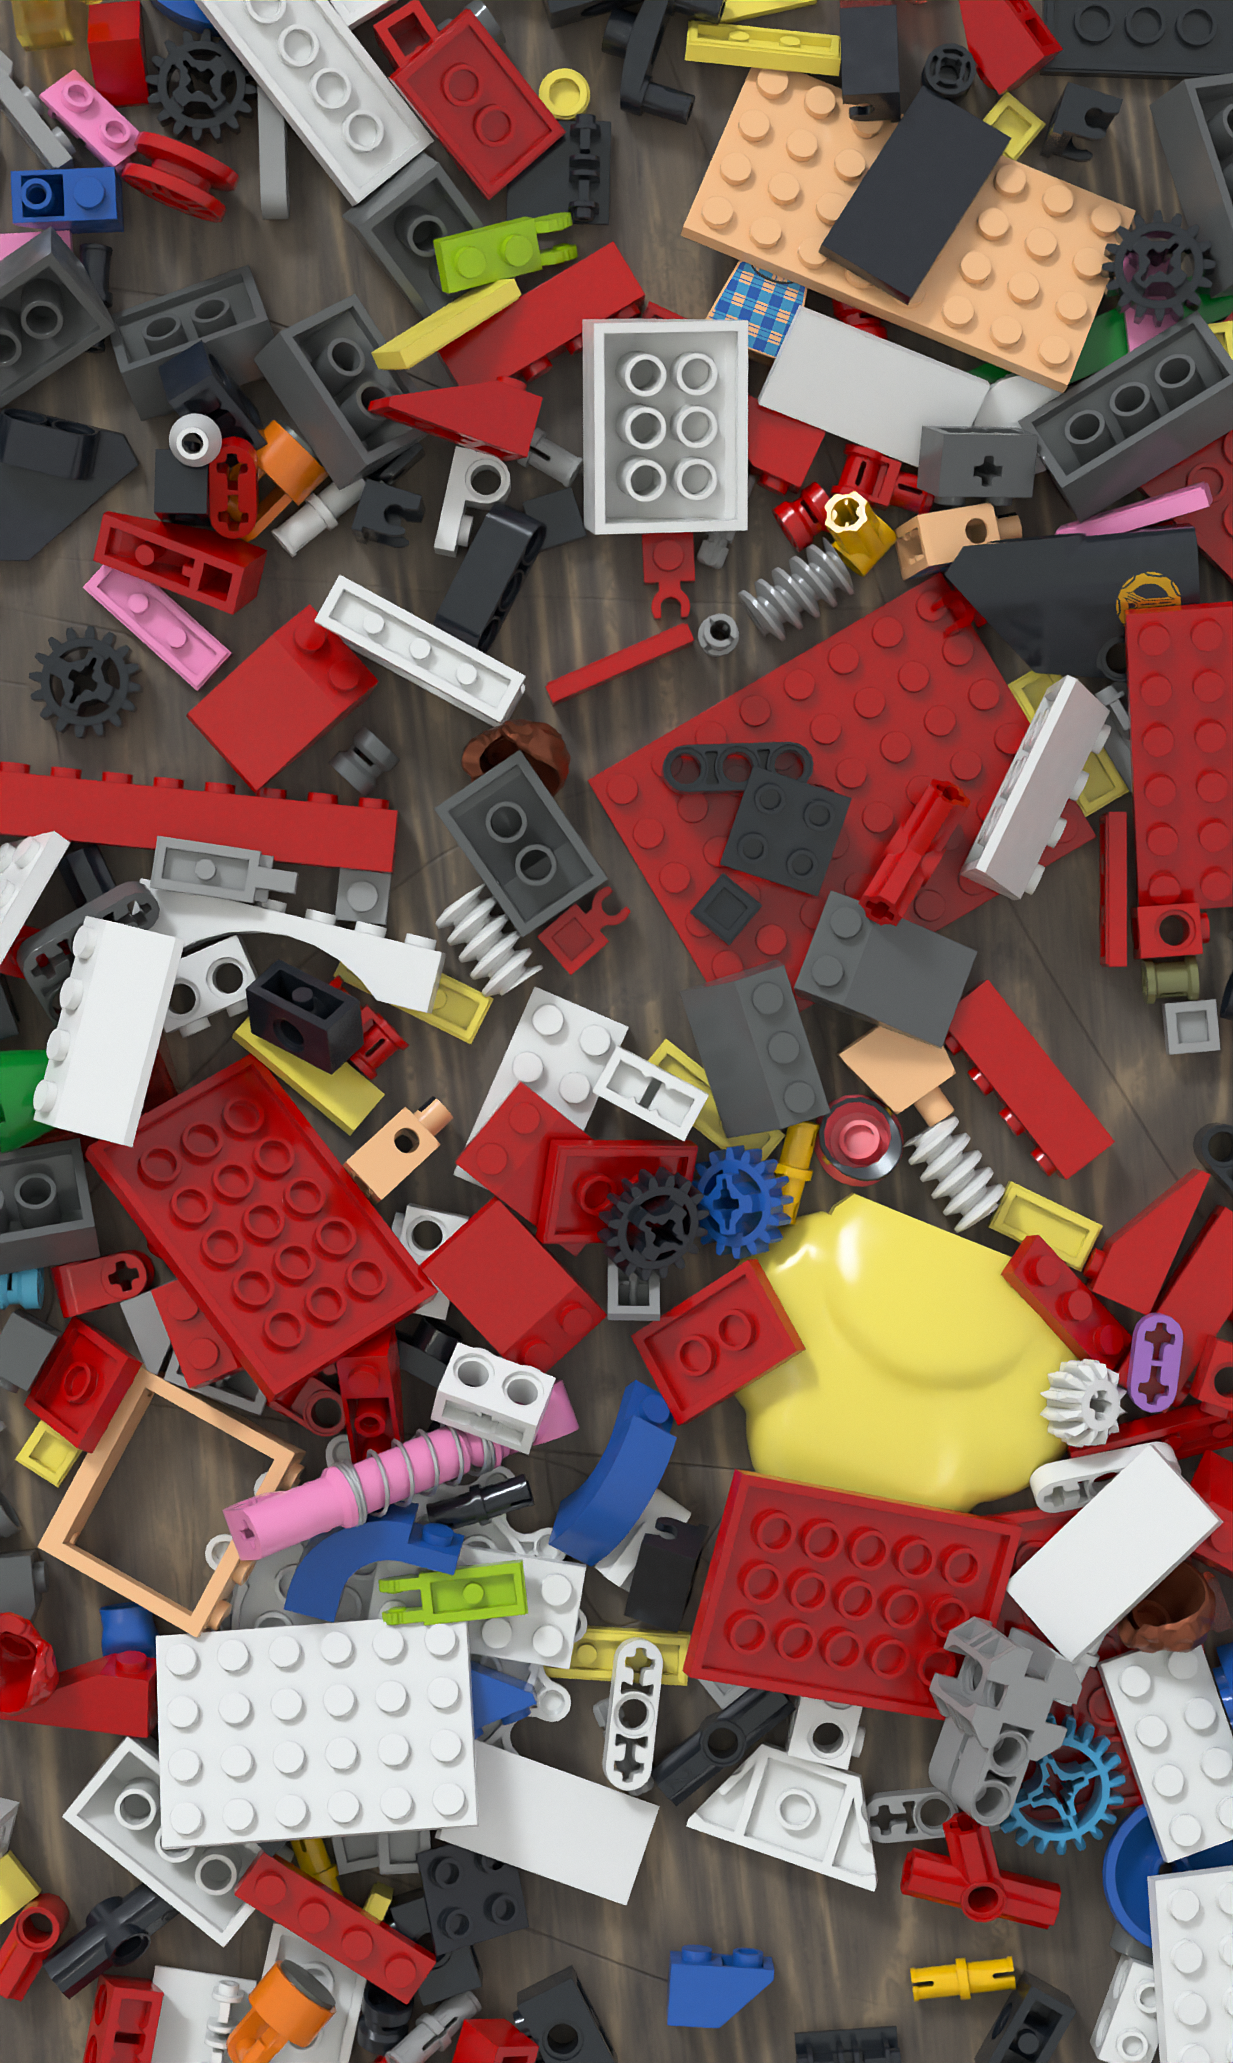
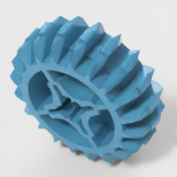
[999,1713,1126,1855]

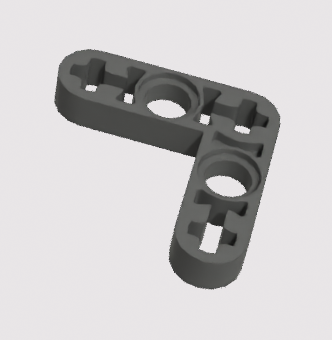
[16,881,160,1028]

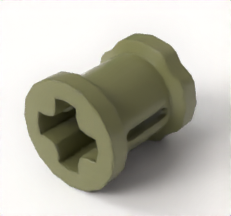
[1141,955,1200,1004]

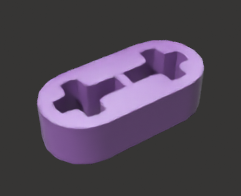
[1127,1313,1183,1413]

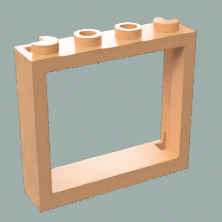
[38,1364,306,1638]

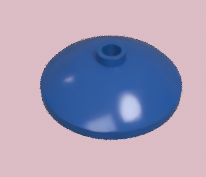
[1102,1804,1233,1948]

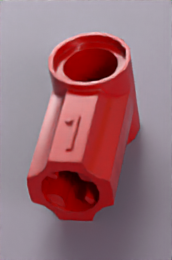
[0,1893,70,2002]

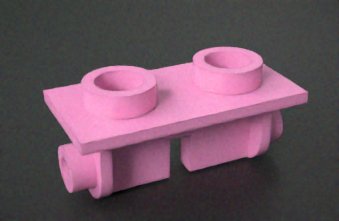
[39,69,139,176]

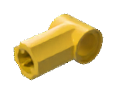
[824,491,898,577]

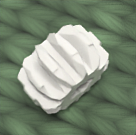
[1040,1359,1127,1447]

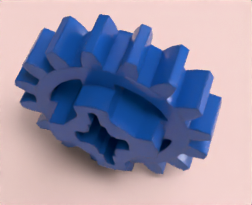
[692,1145,794,1259]

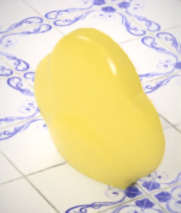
[734,1192,1080,1513]

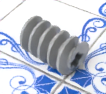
[737,537,855,641]

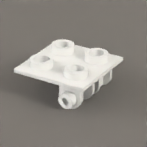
[151,1965,257,2063]

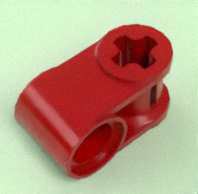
[50,1249,155,1318]
[266,1373,346,1437]

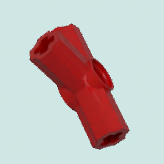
[858,778,971,926]
[900,1811,1061,1930]

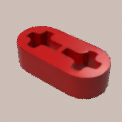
[208,436,259,539]

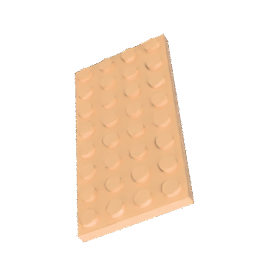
[681,67,1136,393]

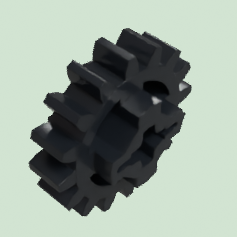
[146,28,258,146]
[1101,210,1216,327]
[29,626,143,739]
[597,1167,709,1281]

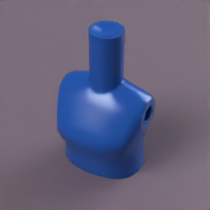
[99,1602,160,1658]

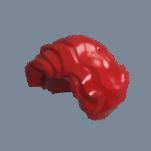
[0,1612,59,1716]

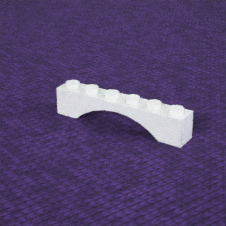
[132,878,446,1014]

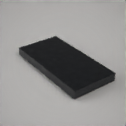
[1040,0,1233,81]
[819,85,1011,305]

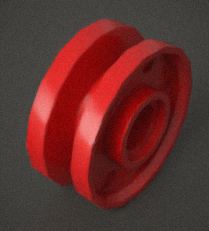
[121,131,240,223]

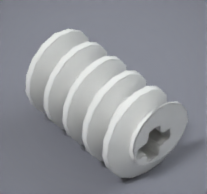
[436,883,543,997]
[902,1116,1005,1233]

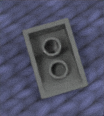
[342,152,526,320]
[434,750,608,938]
[794,891,978,1049]

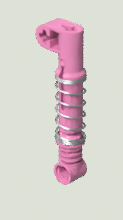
[222,1379,580,1561]

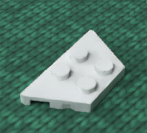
[686,1741,878,1892]

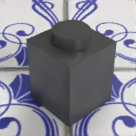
[0,1308,64,1393]

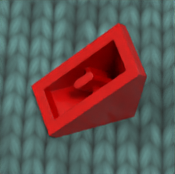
[87,0,150,108]

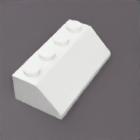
[33,916,185,1147]
[62,1735,294,1948]

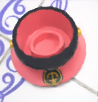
[814,1094,904,1187]

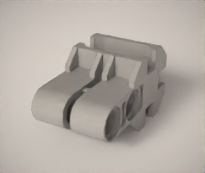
[928,1617,1082,1826]

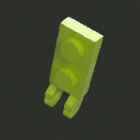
[433,212,578,294]
[378,1559,528,1626]

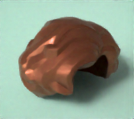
[461,719,571,797]
[1117,1559,1216,1653]

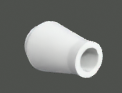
[169,413,222,467]

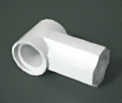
[595,1488,691,1592]

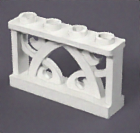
[314,575,526,727]

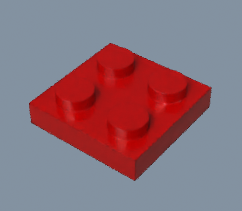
[23,1316,143,1454]

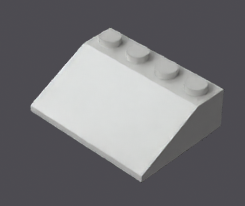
[582,319,748,535]
[959,675,1112,901]

